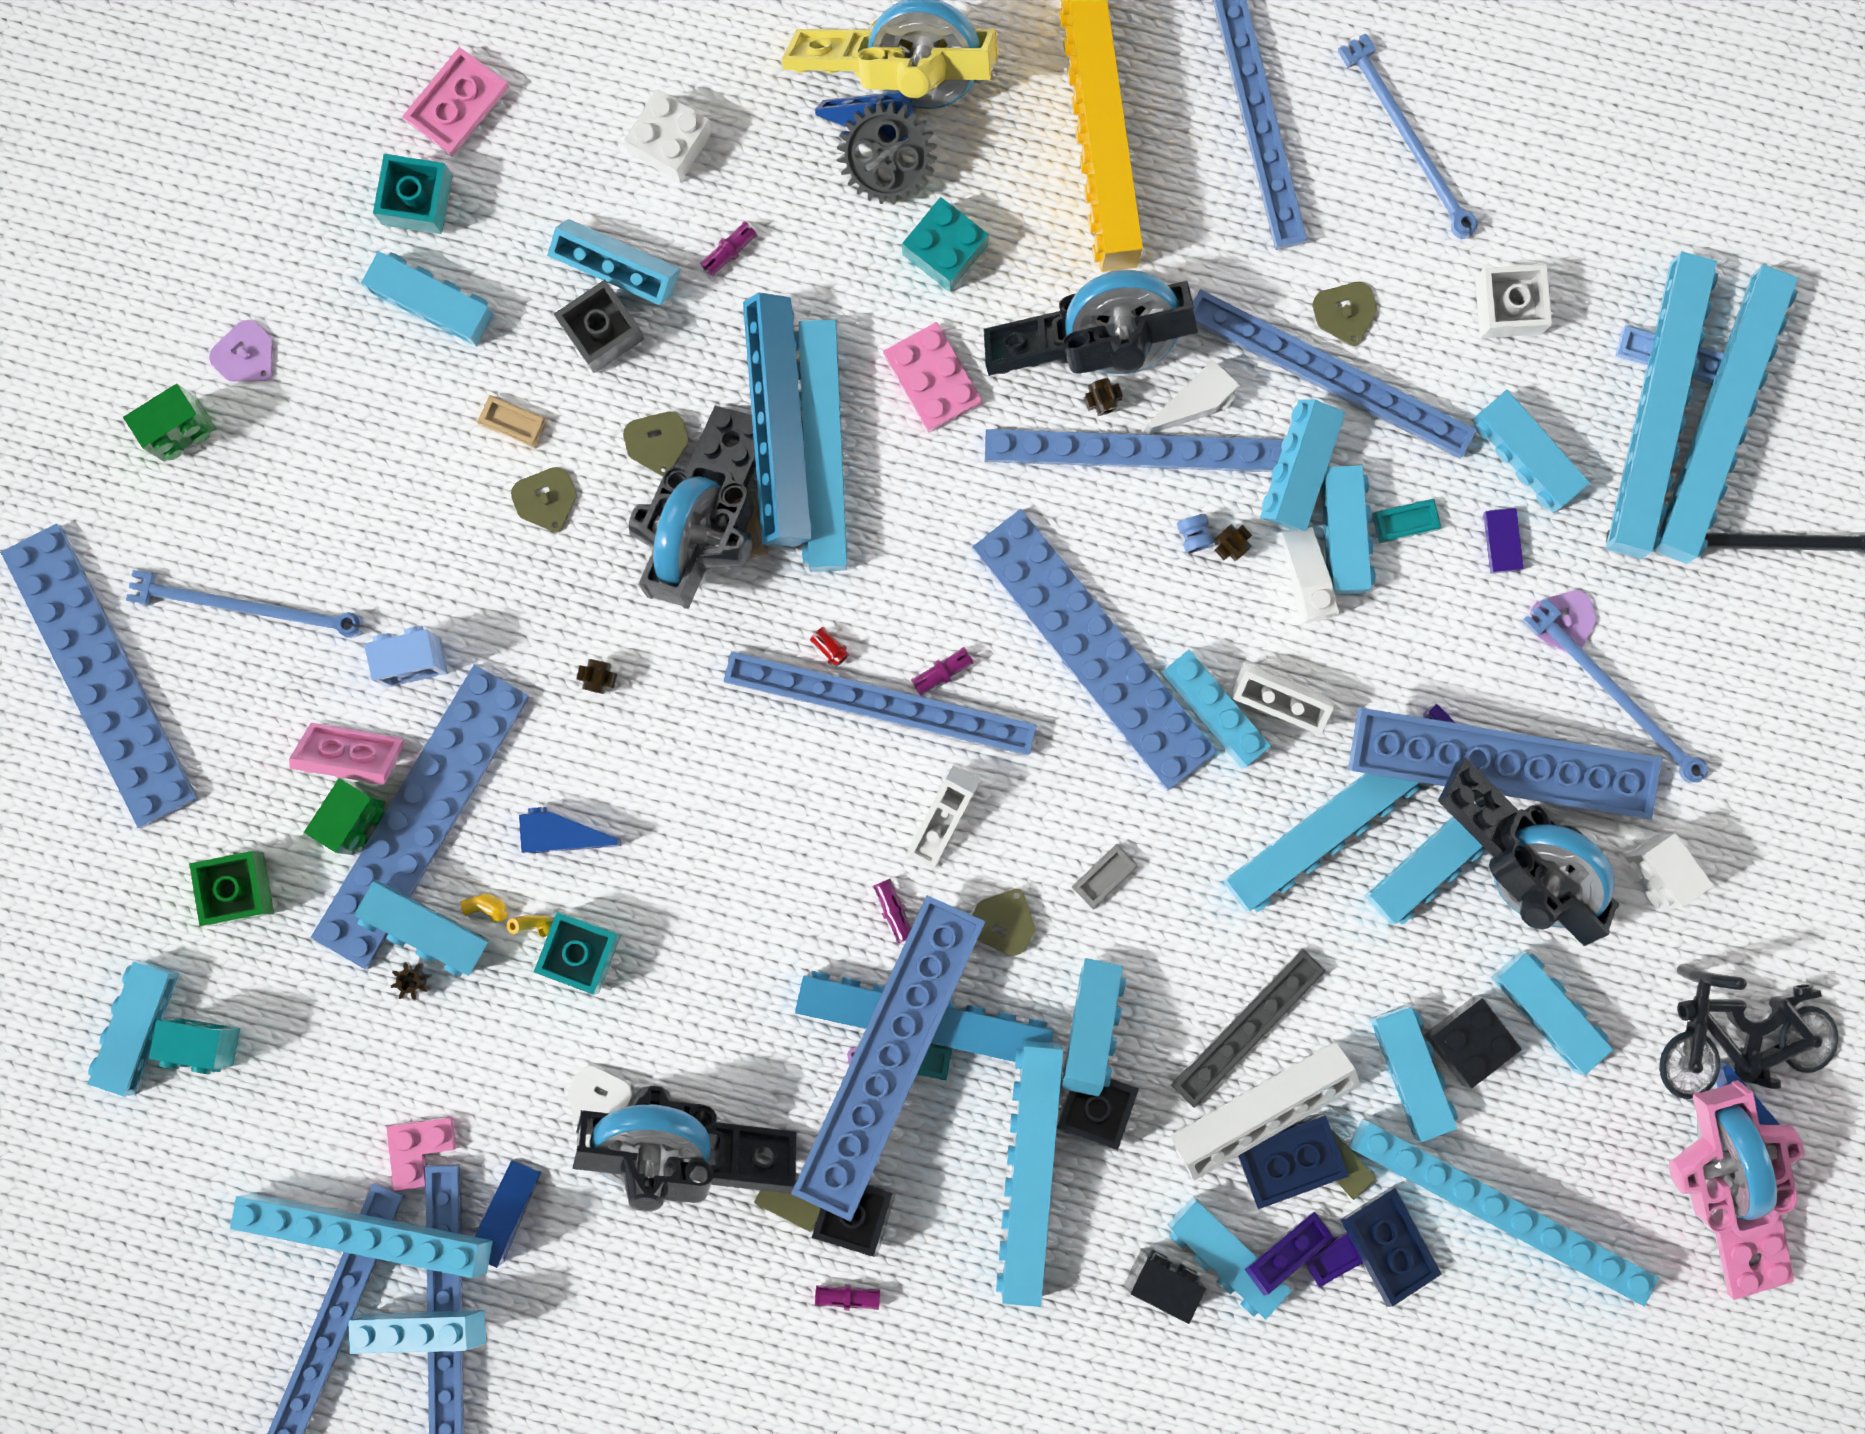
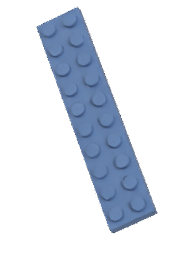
[972,509,1217,791]
[0,523,198,829]
[310,664,530,969]
[1348,707,1663,820]
[791,895,985,1222]

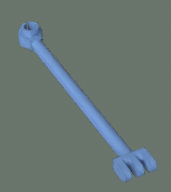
[1338,33,1478,239]
[126,570,364,639]
[1522,598,1708,783]

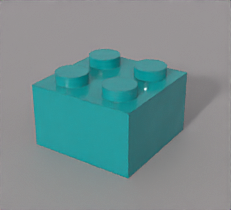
[373,154,453,234]
[902,196,989,292]
[533,912,622,995]
[149,1018,241,1074]

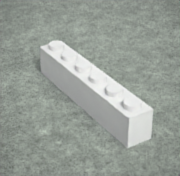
[1169,1041,1361,1181]

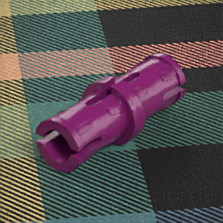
[700,221,758,277]
[910,647,974,696]
[872,878,912,944]
[815,1284,880,1311]

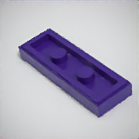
[1244,1211,1334,1296]

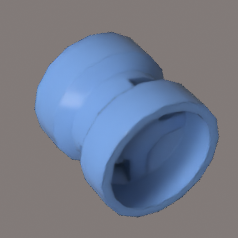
[1176,514,1216,554]

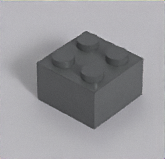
[554,279,645,373]

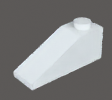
[1144,359,1239,435]
[1281,527,1339,624]
[906,765,981,870]

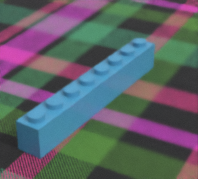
[743,292,812,547]
[795,970,1054,1062]

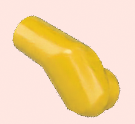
[460,893,508,923]
[507,915,553,938]

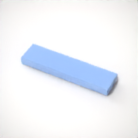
[1615,325,1723,385]

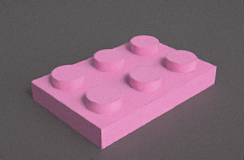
[402,46,509,157]
[883,322,982,433]
[289,722,404,785]

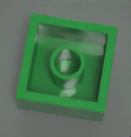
[123,383,217,462]
[303,778,386,855]
[189,851,274,927]

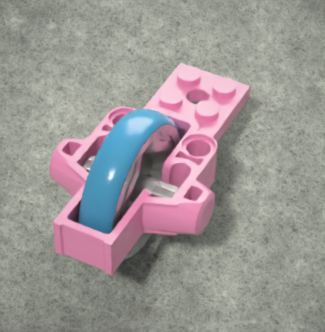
[1669,1080,1804,1300]

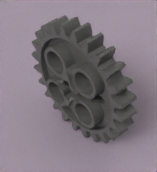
[837,101,938,205]

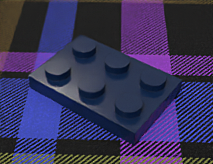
[1238,1114,1349,1210]
[1340,1187,1442,1307]

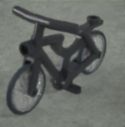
[1659,964,1838,1099]

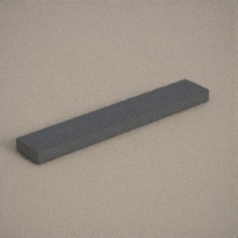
[1170,949,1326,1108]

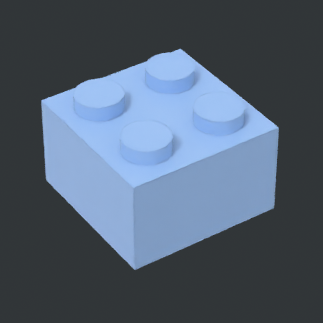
[364,626,448,688]

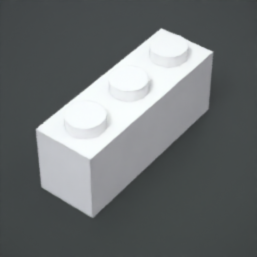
[1231,662,1334,735]

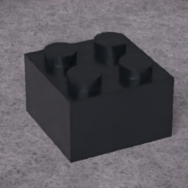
[1424,997,1522,1089]
[1057,1079,1139,1152]
[812,1185,896,1257]
[1124,1248,1207,1324]

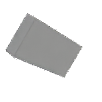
[1071,843,1139,910]

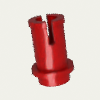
[809,627,849,667]

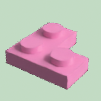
[386,1117,456,1191]

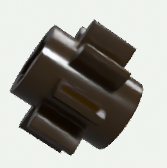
[1083,378,1124,416]
[1214,523,1252,562]
[576,659,617,695]
[390,961,432,1001]

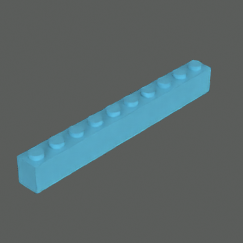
[1605,251,1718,559]
[1654,264,1798,564]
[1348,1119,1659,1307]

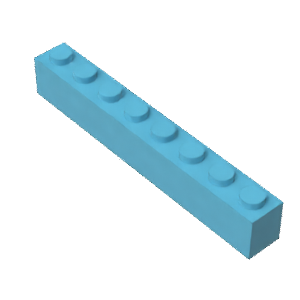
[794,319,848,572]
[1222,773,1421,913]
[996,1040,1063,1307]
[230,1193,493,1278]

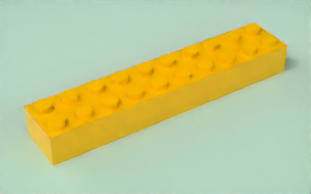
[1059,0,1143,272]

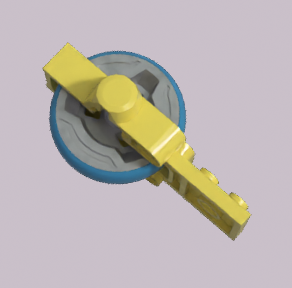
[782,0,998,109]

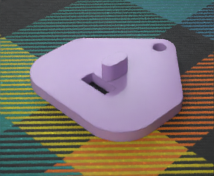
[209,320,273,382]
[1530,590,1596,654]

